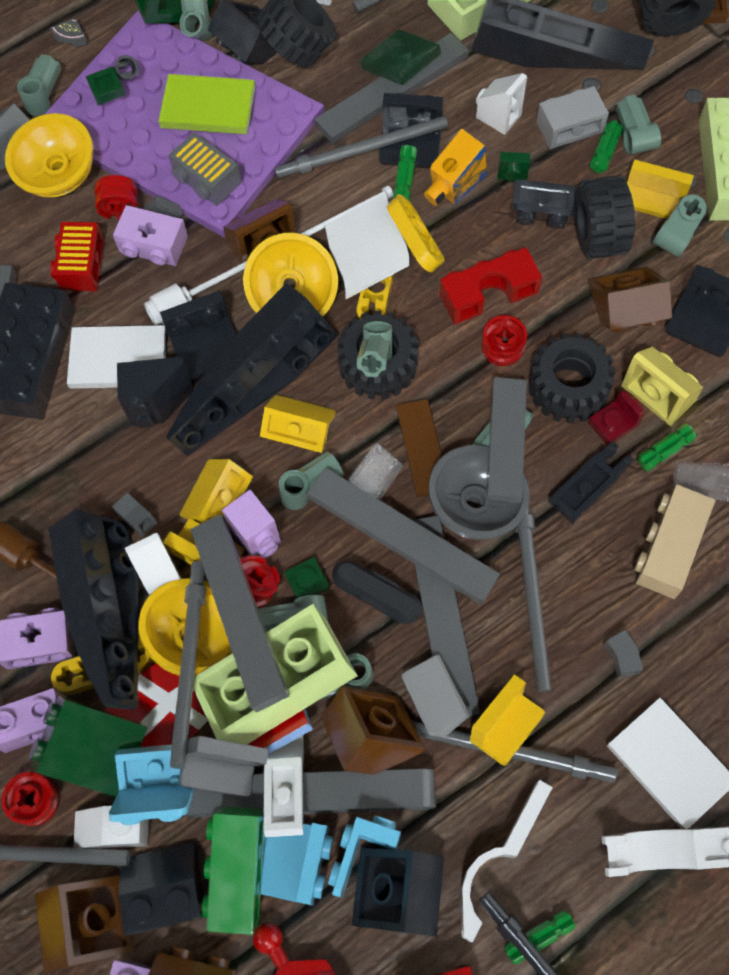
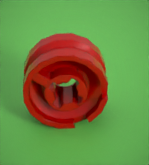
[94,175,138,220]
[481,315,528,366]
[240,555,280,608]
[2,771,60,827]

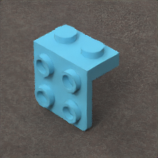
[109,745,195,825]
[328,816,401,898]
[261,823,334,906]

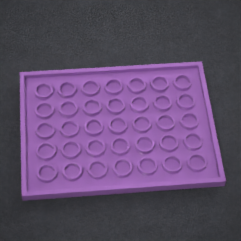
[44,9,324,238]

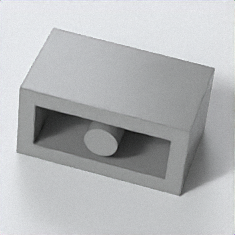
[536,86,609,149]

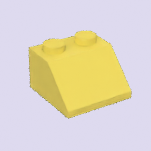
[621,346,703,426]

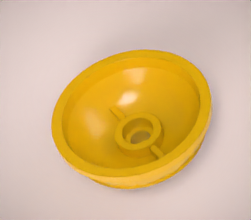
[5,113,93,197]
[243,233,338,317]
[138,578,232,677]

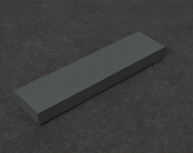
[487,377,527,503]

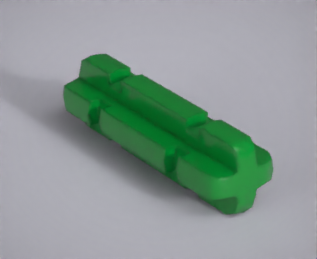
[590,120,623,174]
[393,145,417,201]
[637,424,697,471]
[504,910,576,964]

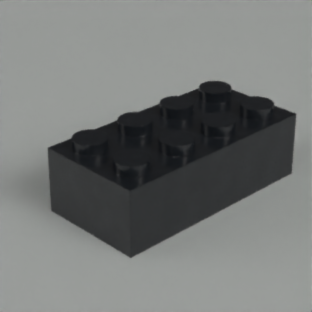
[0,282,75,420]

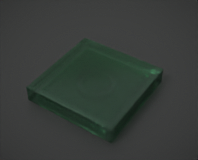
[360,29,441,85]

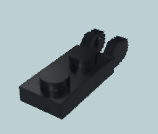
[549,441,634,524]

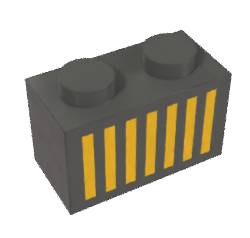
[168,132,242,206]

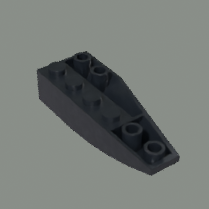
[471,0,654,70]
[166,282,338,456]
[48,510,138,710]

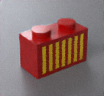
[50,222,104,292]

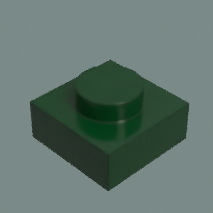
[85,66,125,105]
[497,151,531,182]
[284,557,330,599]

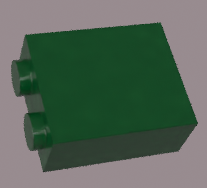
[29,695,148,797]

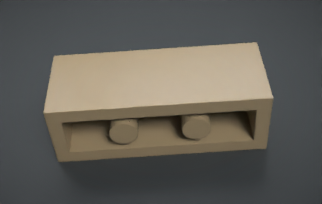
[634,484,715,599]

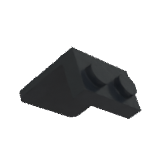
[379,93,443,168]
[510,179,576,229]
[665,264,729,357]

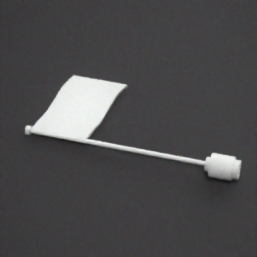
[144,186,410,326]

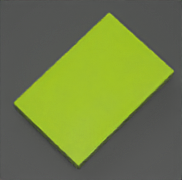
[158,74,256,134]

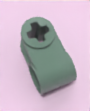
[652,194,707,258]

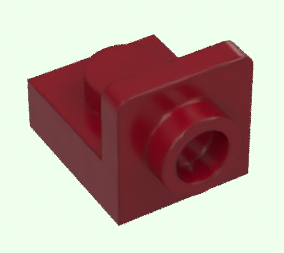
[588,390,644,446]

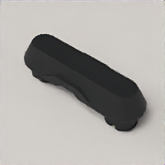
[332,560,422,624]

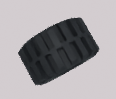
[257,0,336,67]
[637,0,716,37]
[574,175,635,259]
[337,311,418,400]
[528,333,615,423]

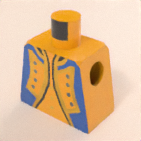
[424,129,487,206]

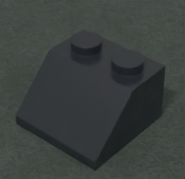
[208,0,278,65]
[117,356,194,428]
[118,842,206,936]
[352,848,444,937]

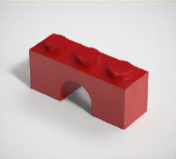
[439,247,542,325]

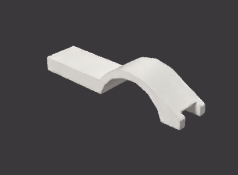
[264,735,304,837]
[460,780,553,942]
[602,826,729,877]

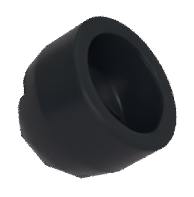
[114,55,139,81]

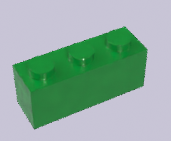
[202,806,264,935]

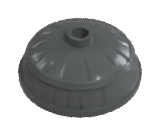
[428,445,530,540]

